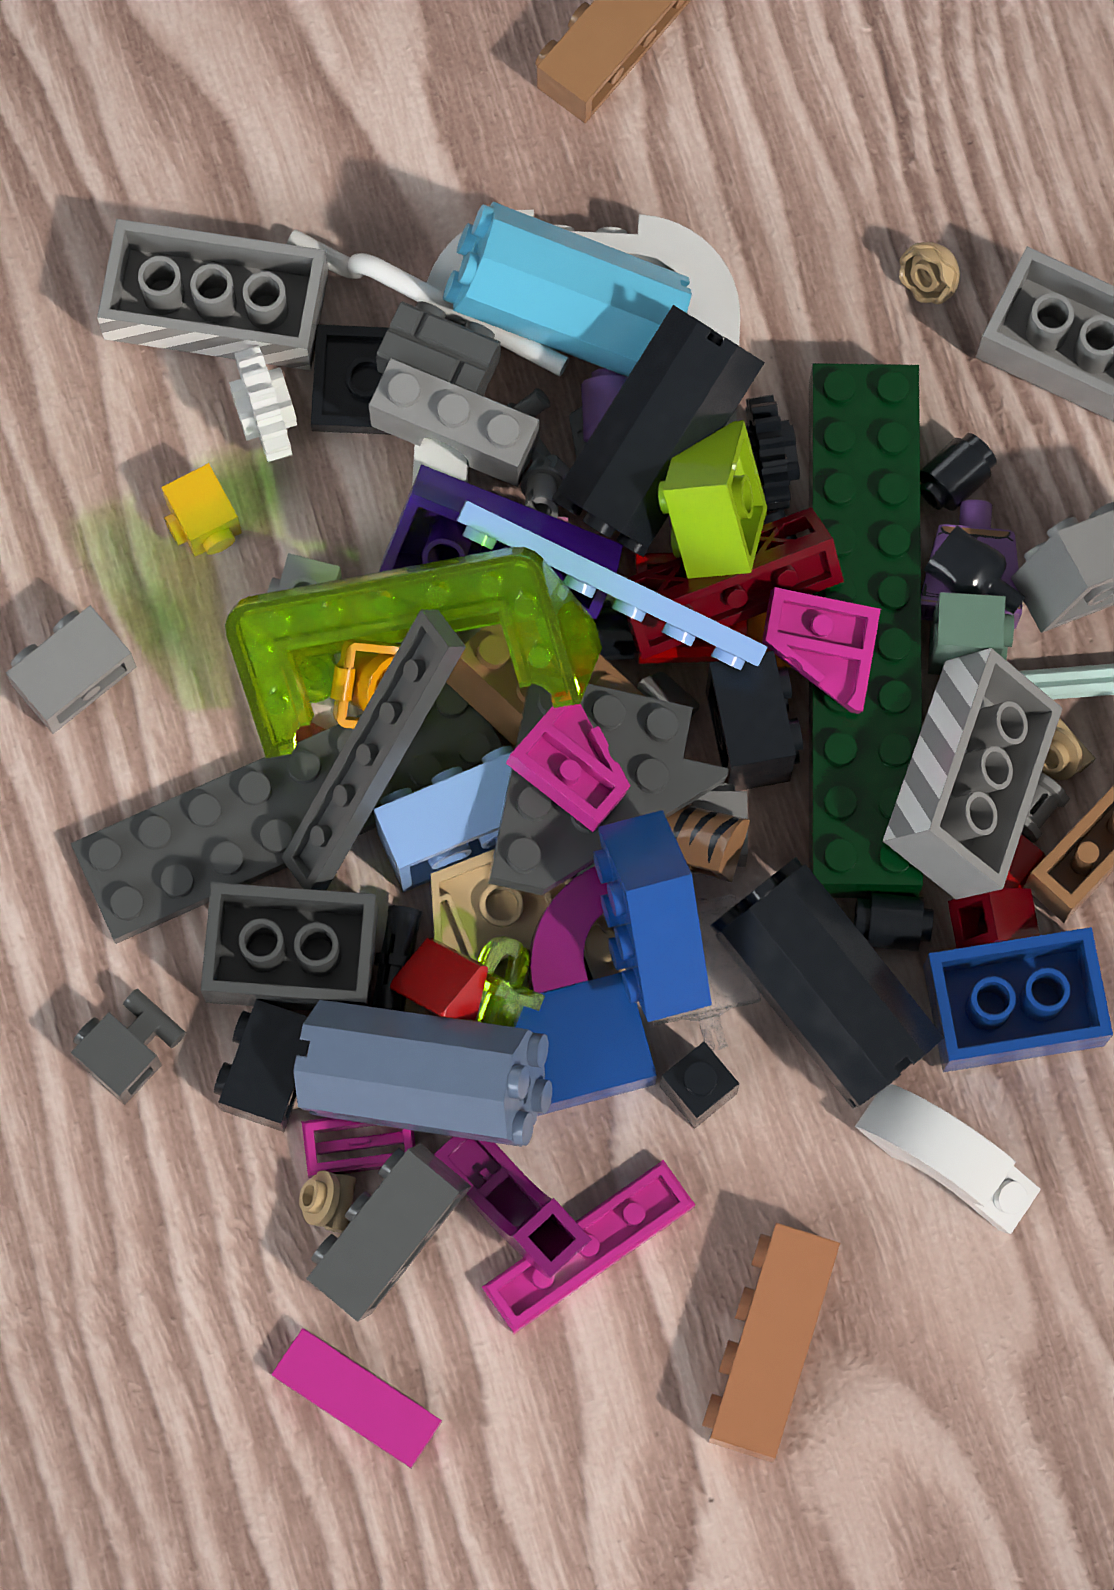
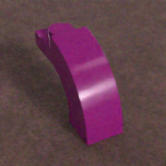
[528,866,608,996]
[434,1137,592,1278]

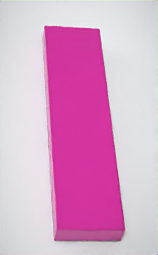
[482,1160,695,1334]

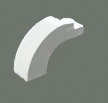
[855,1084,1041,1234]

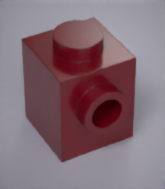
[948,887,1040,949]

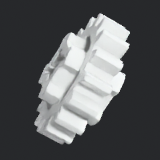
[229,345,297,462]

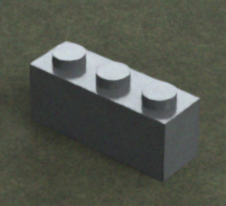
[306,1144,472,1322]

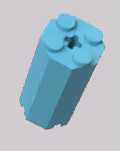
[443,202,692,377]

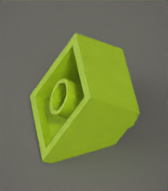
[658,420,767,579]

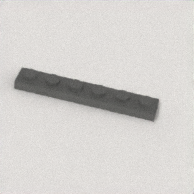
[281,610,466,891]

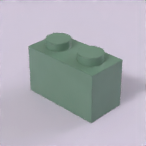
[928,592,1014,675]

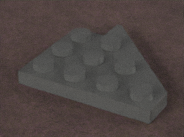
[488,671,729,895]

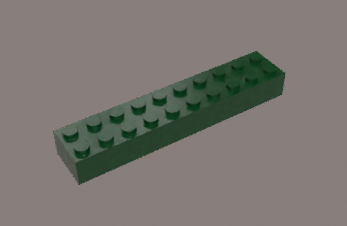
[809,363,923,898]

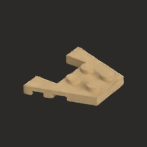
[430,849,625,1024]

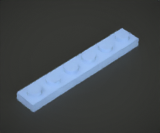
[457,500,767,670]

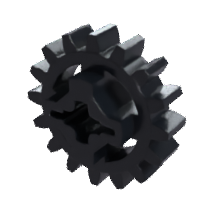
[745,394,800,512]

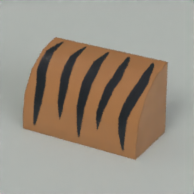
[666,805,750,882]

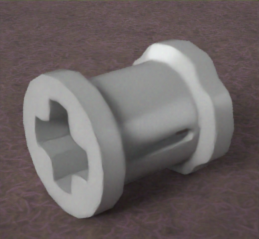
[1021,773,1070,842]

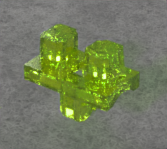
[476,936,545,1027]

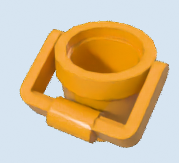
[330,639,401,729]

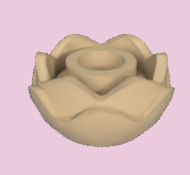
[899,242,960,304]

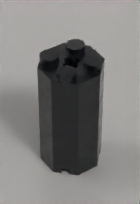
[552,305,765,557]
[710,857,944,1108]

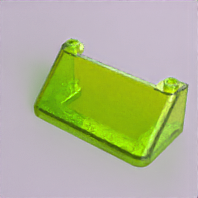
[225,547,602,758]

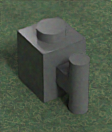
[71,989,186,1105]

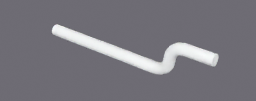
[287,229,569,377]

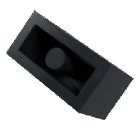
[214,999,310,1132]

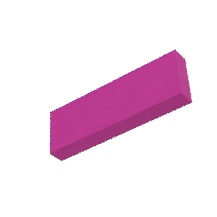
[271,1328,442,1469]

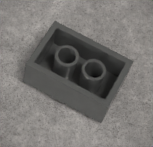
[201,882,379,1011]

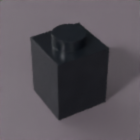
[660,1041,740,1129]

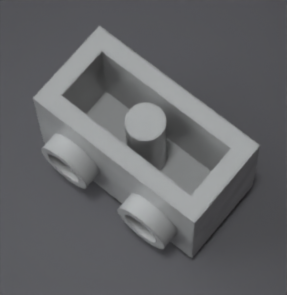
[6,605,136,734]

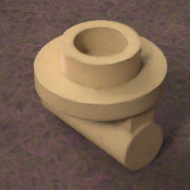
[1042,718,1096,780]
[299,1171,356,1233]

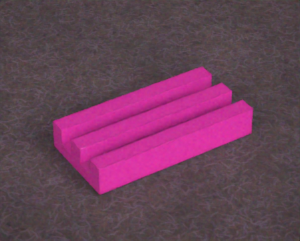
[301,1118,416,1178]

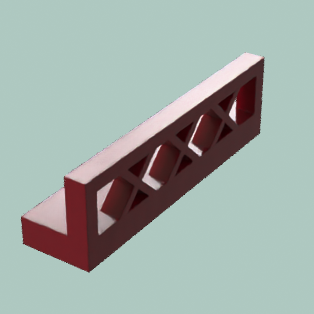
[625,507,844,660]

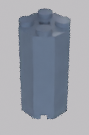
[293,1000,552,1147]

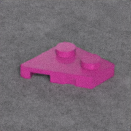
[761,587,881,714]
[506,683,631,832]

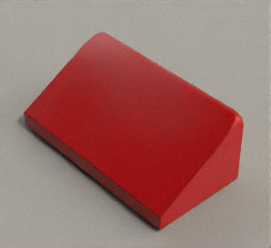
[390,938,488,1021]

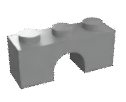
[369,358,539,487]

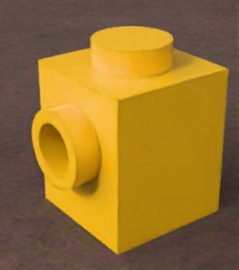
[161,463,242,557]

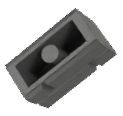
[376,301,501,396]

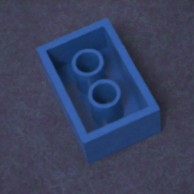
[593,810,712,1022]
[923,927,1113,1072]

